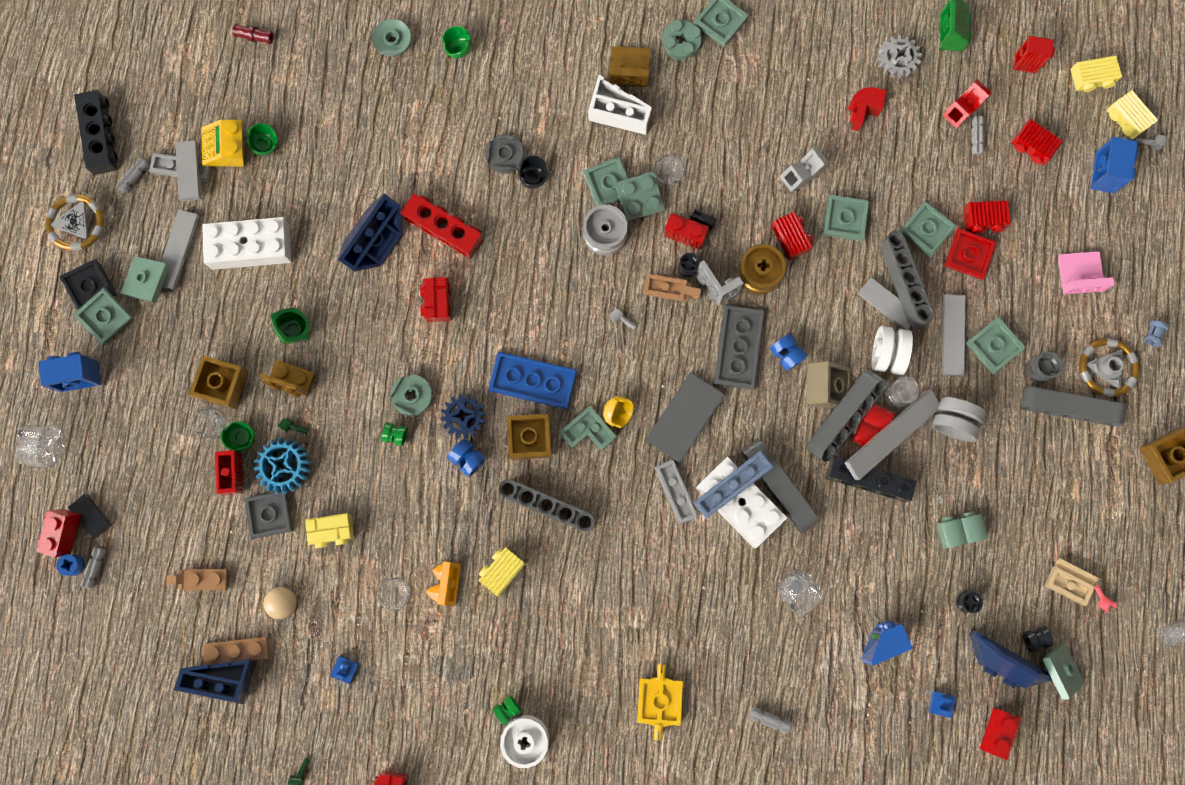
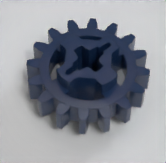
[440,394,486,439]

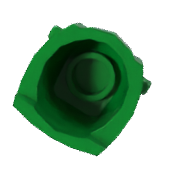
[270,308,311,344]

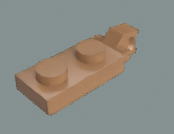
[643,274,701,302]
[166,569,229,591]

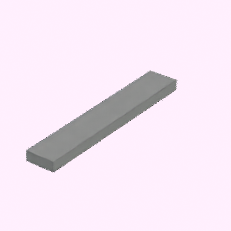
[844,390,940,480]

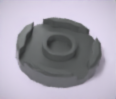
[485,134,525,174]

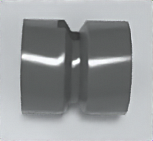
[1025,351,1063,383]

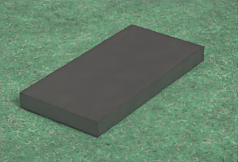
[713,304,765,390]
[645,372,725,463]

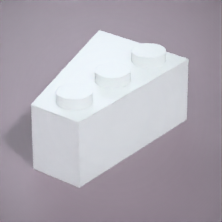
[588,75,652,135]

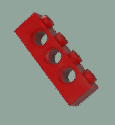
[401,193,483,259]

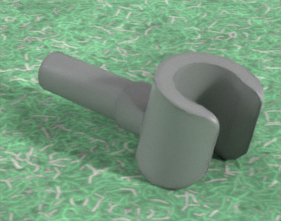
[1135,135,1167,150]
[609,309,636,330]

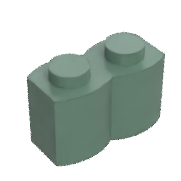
[936,511,988,549]

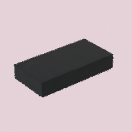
[68,494,112,539]

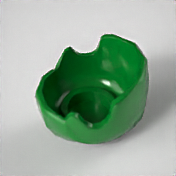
[442,25,473,59]
[247,123,278,156]
[221,421,255,452]

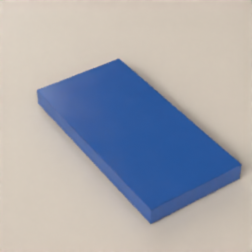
[488,352,577,410]

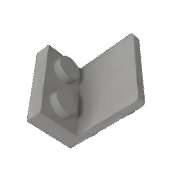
[697,260,744,306]

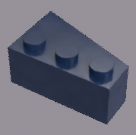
[174,659,256,705]

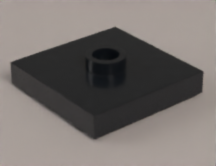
[59,259,117,311]

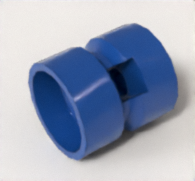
[769,333,808,372]
[447,438,486,478]

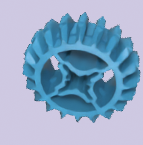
[253,438,311,494]

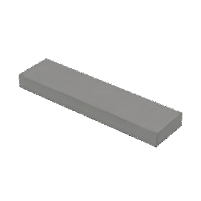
[161,209,200,291]
[942,294,965,377]

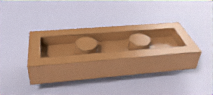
[203,637,270,665]

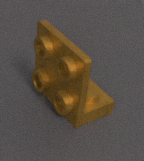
[609,46,650,87]
[258,360,316,398]

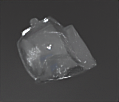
[777,569,824,618]

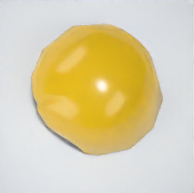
[603,396,634,428]

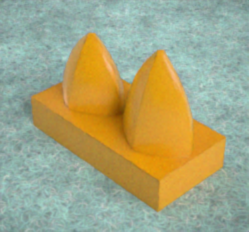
[426,561,461,606]

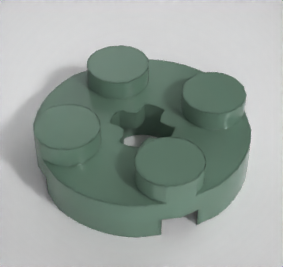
[662,20,701,60]
[391,375,433,416]

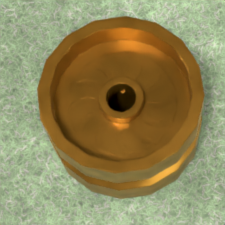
[738,244,786,295]

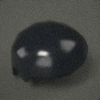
[518,155,548,189]

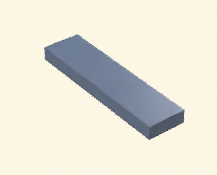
[693,450,773,519]

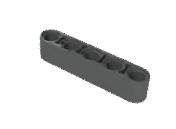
[880,231,934,329]
[807,370,887,462]
[1021,387,1126,426]
[741,439,819,534]
[498,479,595,532]

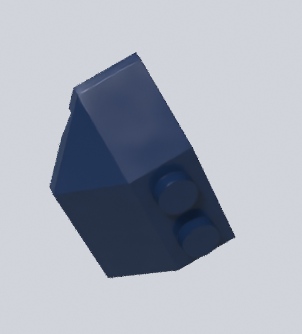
[337,193,402,272]
[969,631,1052,689]

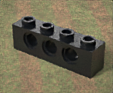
[74,90,119,175]
[825,456,917,503]

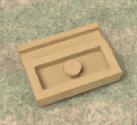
[1044,558,1099,606]

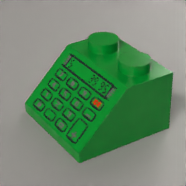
[939,0,972,51]

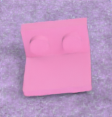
[1058,252,1114,295]

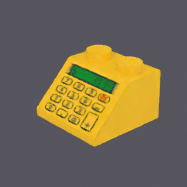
[202,120,244,167]

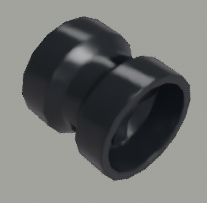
[678,253,700,278]
[955,591,983,613]
[1023,626,1054,653]

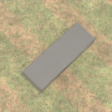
[175,141,201,202]
[149,153,212,182]
[857,277,910,330]
[654,459,699,525]

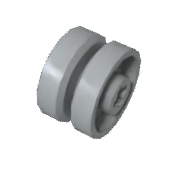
[583,205,628,256]
[931,397,986,442]

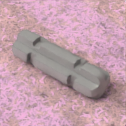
[972,116,984,155]
[116,158,149,193]
[80,547,106,589]
[749,707,792,734]

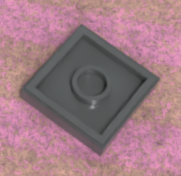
[244,491,293,539]

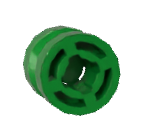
[381,422,408,447]
[492,695,522,726]

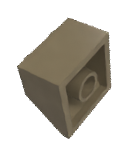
[806,361,852,408]

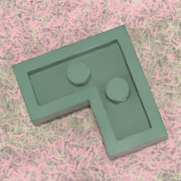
[558,406,617,451]

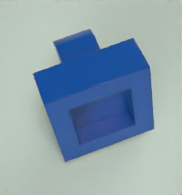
[330,655,360,684]
[928,691,956,718]

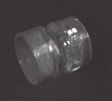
[885,377,919,408]

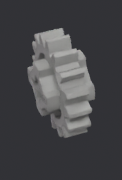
[877,35,922,79]

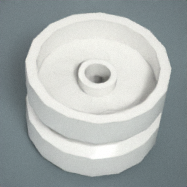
[871,326,913,375]
[500,715,550,768]

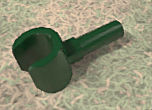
[278,419,309,435]
[287,758,310,785]

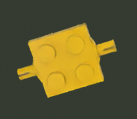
[637,664,683,740]

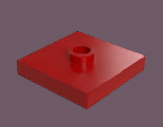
[944,228,996,280]

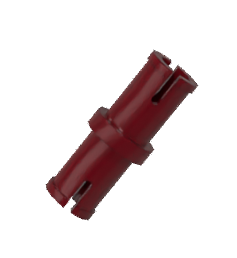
[232,24,274,44]

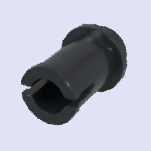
[690,209,717,230]

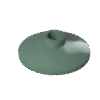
[372,19,411,56]

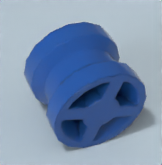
[56,554,85,576]

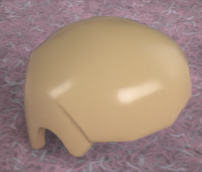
[263,586,297,619]

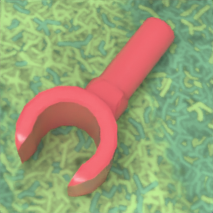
[1094,585,1117,613]

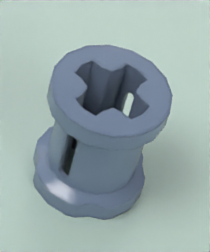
[1143,320,1169,347]

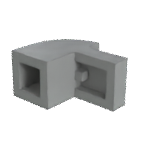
[780,147,829,192]

